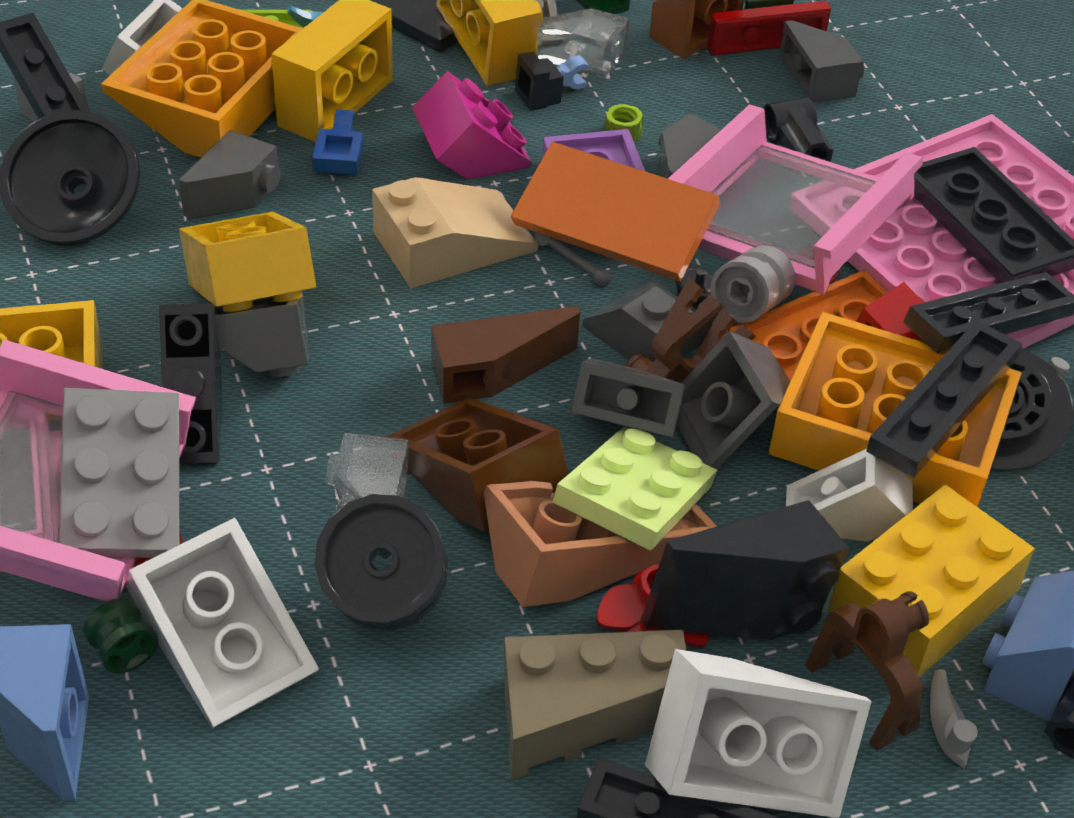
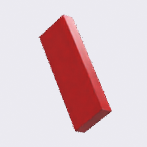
[707,1,831,56]

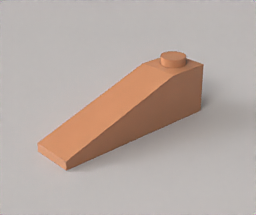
[484,481,717,607]

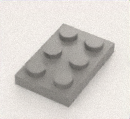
[59,388,179,558]

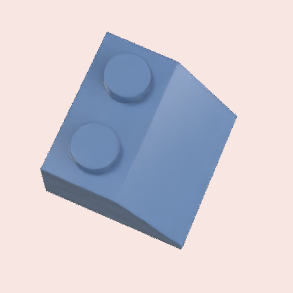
[982,570,1074,721]
[0,624,89,801]

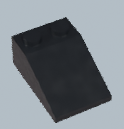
[641,500,849,640]

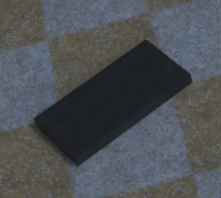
[914,147,1074,283]

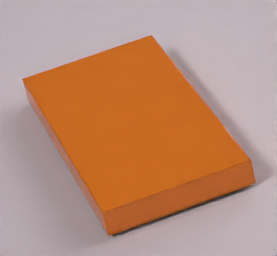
[511,141,720,282]
[722,270,888,402]

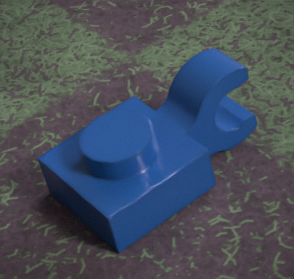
[312,109,364,175]

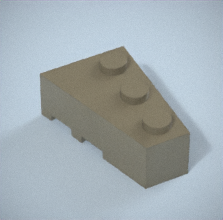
[503,630,686,780]

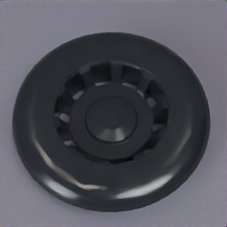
[991,349,1074,470]

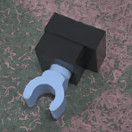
[515,52,590,111]

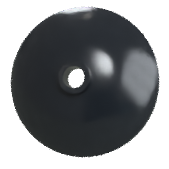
[0,110,140,245]

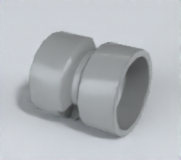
[711,245,795,323]

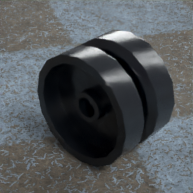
[315,494,448,631]

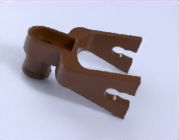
[625,278,756,383]
[805,591,929,751]

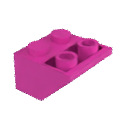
[412,71,532,179]

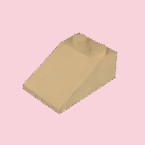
[372,177,538,289]

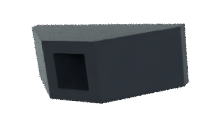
[159,303,222,464]

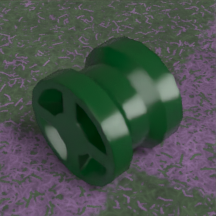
[83,598,158,674]

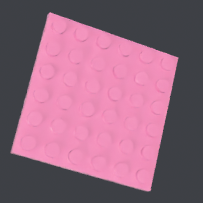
[789,114,1074,349]

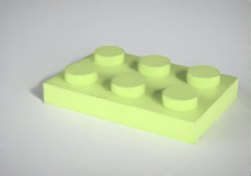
[552,426,717,551]

